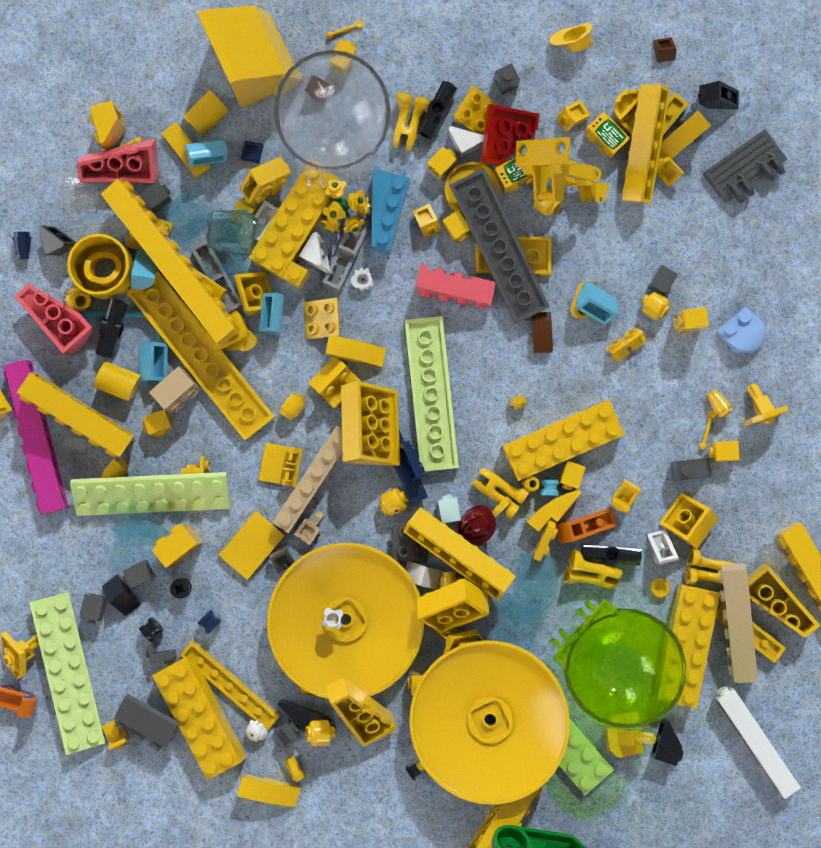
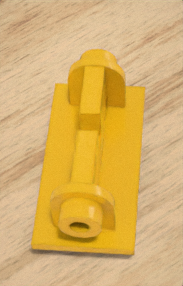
[605,328,647,362]

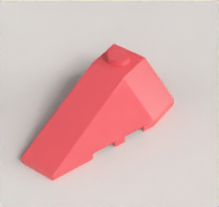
[14,284,93,356]

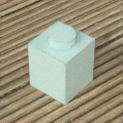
[438,494,461,523]

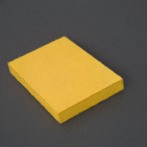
[219,511,285,580]

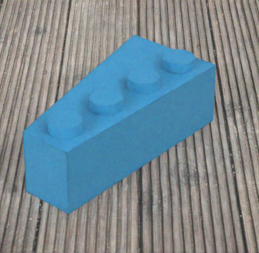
[371,168,410,255]

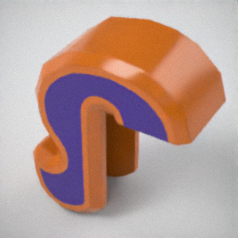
[0,685,38,718]

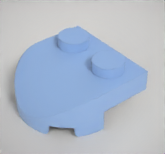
[717,307,765,354]

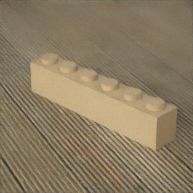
[272,425,343,533]
[718,563,758,683]

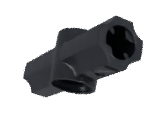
[417,81,457,139]
[95,298,128,358]
[581,544,642,565]

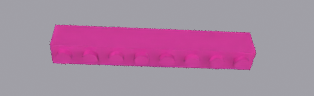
[3,359,69,514]

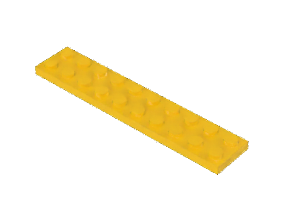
[126,270,275,441]

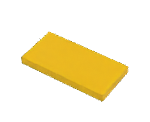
[475,236,552,276]

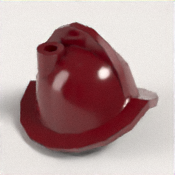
[457,505,496,545]

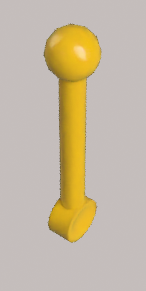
[326,20,363,39]
[699,411,716,450]

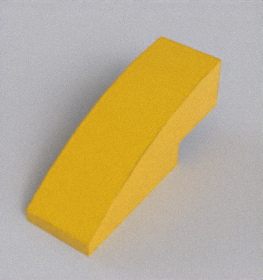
[326,335,386,368]
[525,490,582,532]
[237,773,301,807]

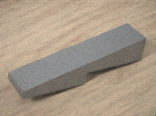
[322,218,371,295]
[190,239,243,313]

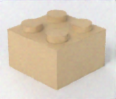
[149,366,200,412]

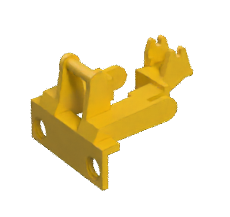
[516,137,609,203]

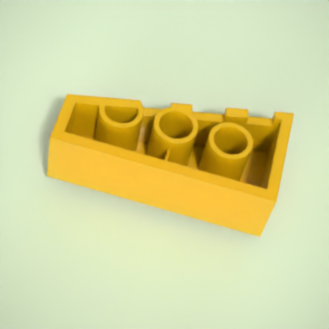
[748,563,821,638]
[325,678,398,747]

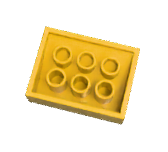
[341,381,400,466]

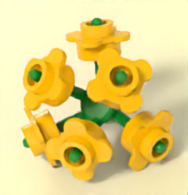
[321,180,372,233]

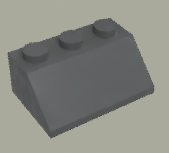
[114,693,179,751]

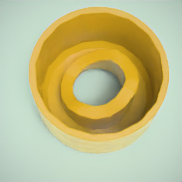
[67,234,135,300]

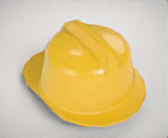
[549,23,593,52]

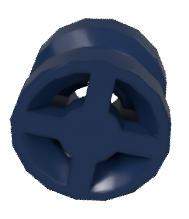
[197,610,222,634]

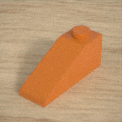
[556,507,617,544]

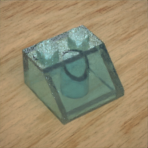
[207,210,257,255]

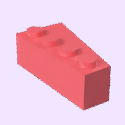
[76,138,160,183]
[416,264,495,309]

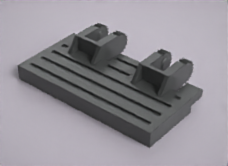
[703,129,787,203]

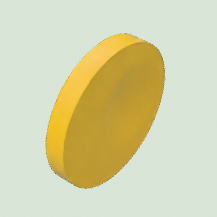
[444,162,499,216]

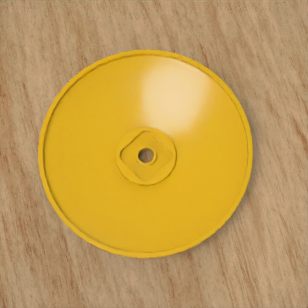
[267,542,424,699]
[410,640,570,805]

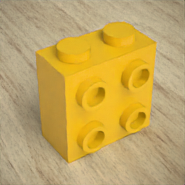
[239,156,291,204]

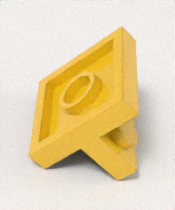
[308,358,362,410]

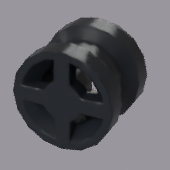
[170,578,192,598]
[139,617,164,642]

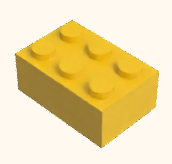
[417,578,489,634]

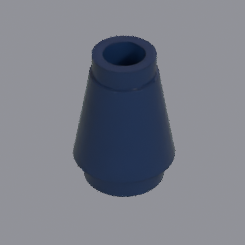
[12,232,32,259]

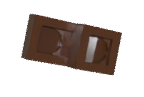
[531,312,553,353]

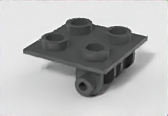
[392,522,428,562]

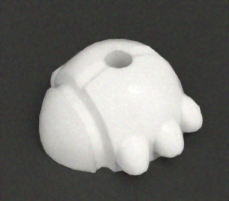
[351,268,374,291]
[245,720,268,742]

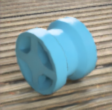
[540,480,559,496]

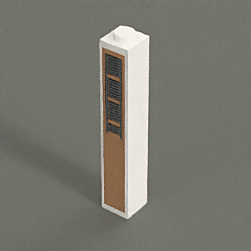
[713,686,801,799]

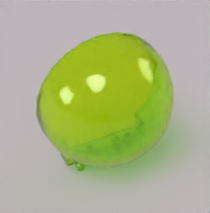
[549,599,687,731]

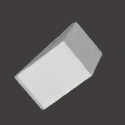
[448,126,484,157]
[299,232,330,273]
[647,529,679,565]
[405,561,443,590]

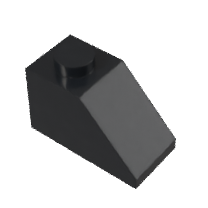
[698,81,739,110]
[651,718,683,766]

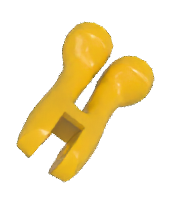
[393,93,431,151]
[472,468,530,520]
[685,548,736,585]
[563,550,623,589]

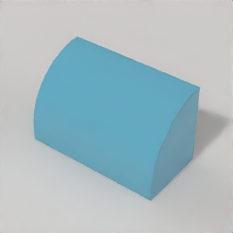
[184,139,228,167]
[131,248,157,290]
[576,282,618,325]
[259,293,285,335]
[139,342,168,382]

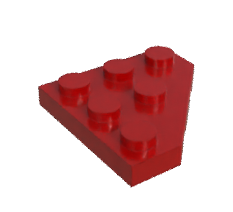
[481,104,539,166]

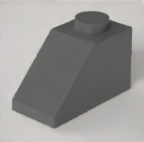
[671,458,712,481]

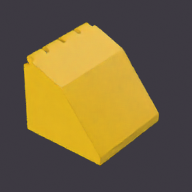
[197,5,300,109]

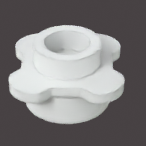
[322,608,343,629]

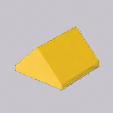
[234,272,272,316]

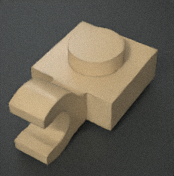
[294,510,325,545]

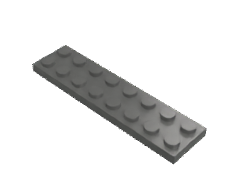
[449,168,550,324]

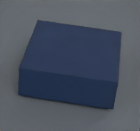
[241,140,264,164]

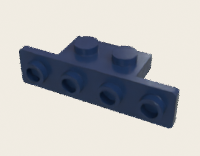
[394,430,428,504]

